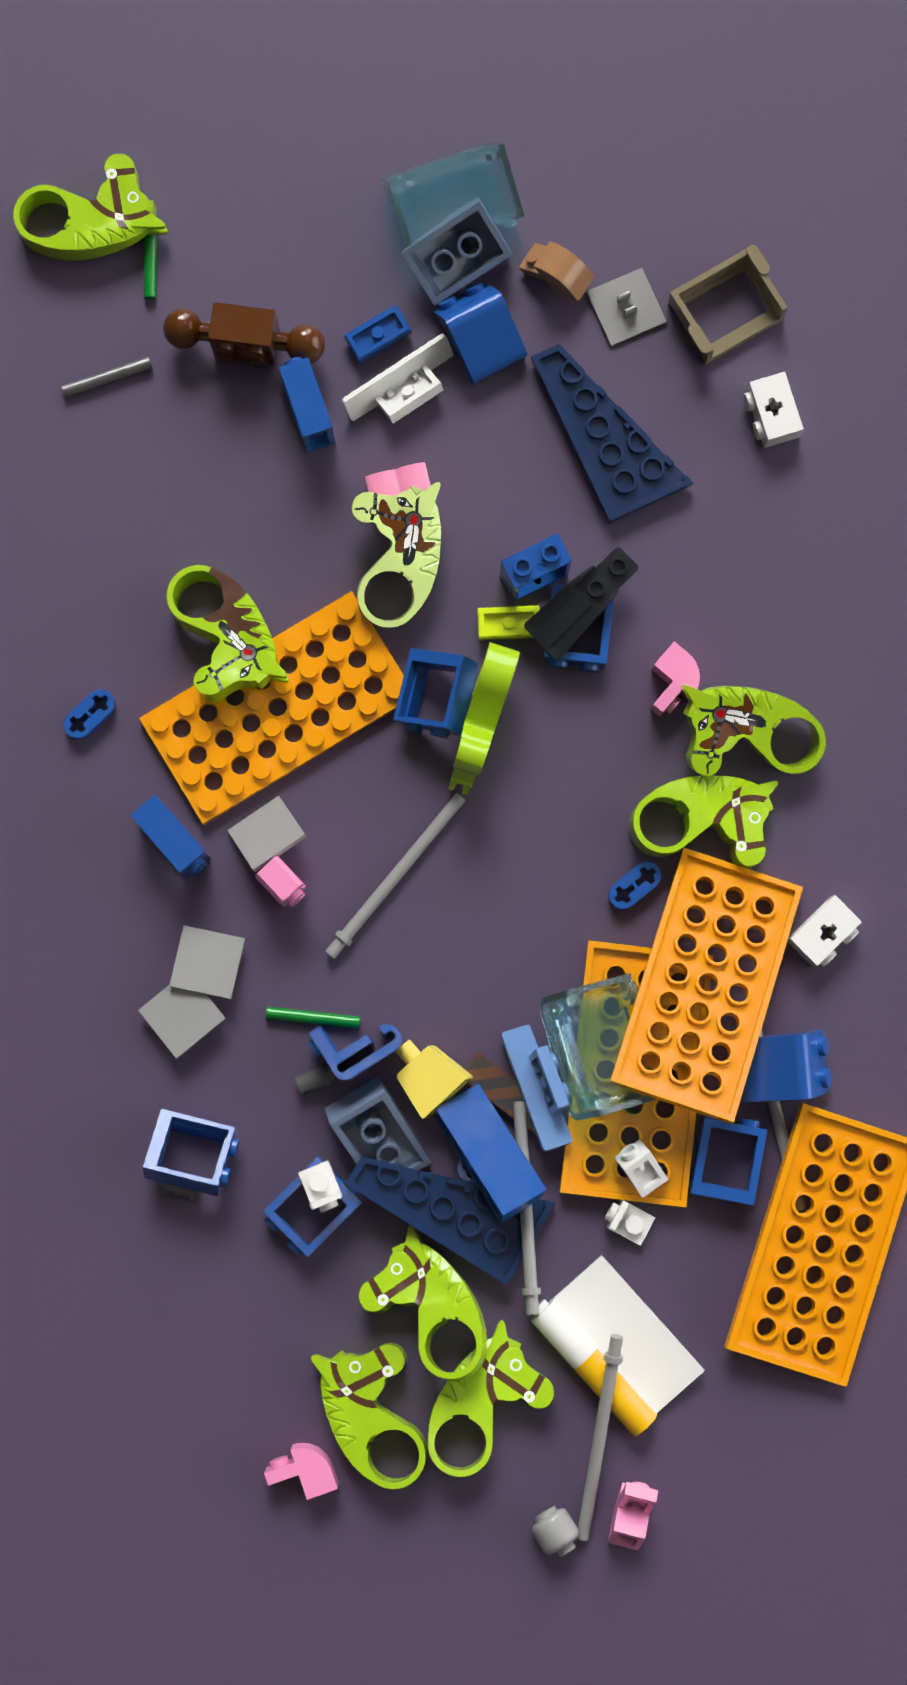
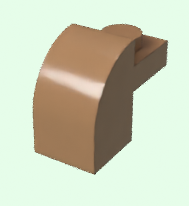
[519,241,595,302]

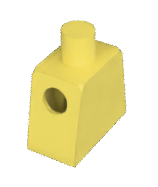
[396,1040,473,1119]

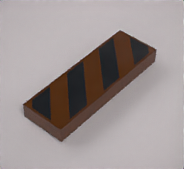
[465,1052,535,1134]

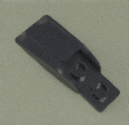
[524,547,639,660]

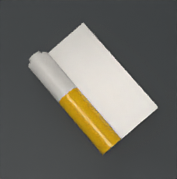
[530,1255,705,1437]

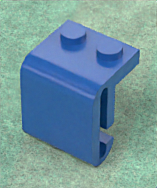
[432,282,528,384]
[308,1024,403,1080]
[741,1029,832,1102]

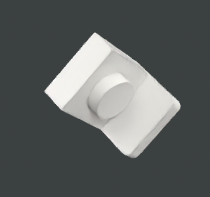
[615,1140,669,1198]
[298,1160,343,1212]
[605,1200,655,1246]

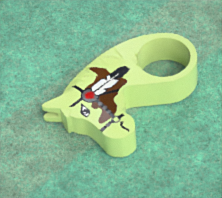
[351,482,441,628]

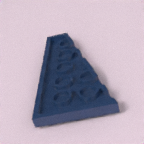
[531,344,694,523]
[344,1157,555,1285]

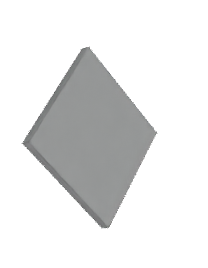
[586,268,667,347]
[227,796,307,872]
[169,925,245,1000]
[138,985,226,1059]

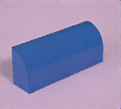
[434,1083,547,1223]

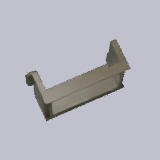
[668,245,788,365]

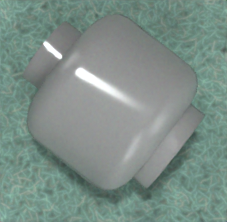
[532,1505,579,1557]

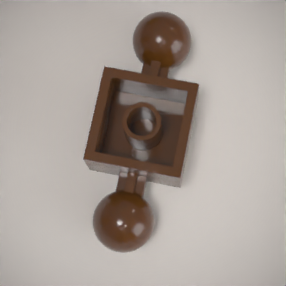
[163,302,325,367]

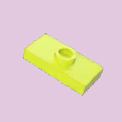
[477,605,540,641]

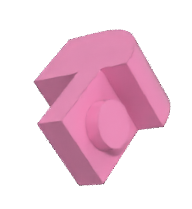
[651,641,700,717]
[264,1443,339,1500]
[607,1482,658,1551]

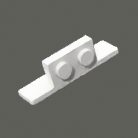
[342,333,453,423]

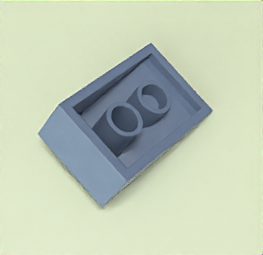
[401,196,512,306]
[325,1076,431,1170]

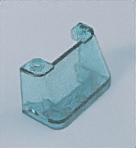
[381,141,525,249]
[540,973,656,1120]

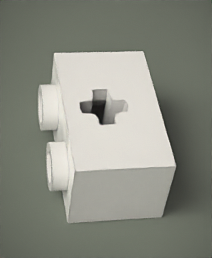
[743,372,804,448]
[787,895,861,967]

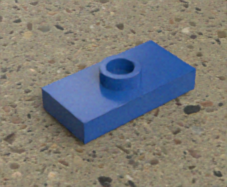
[344,304,412,364]

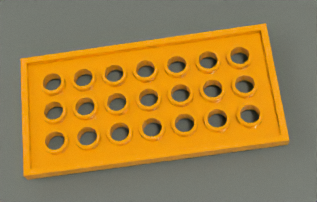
[139,591,404,825]
[609,848,803,1124]
[559,940,714,1207]
[724,1102,907,1387]

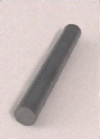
[61,357,152,398]

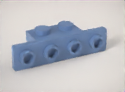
[500,1025,572,1152]

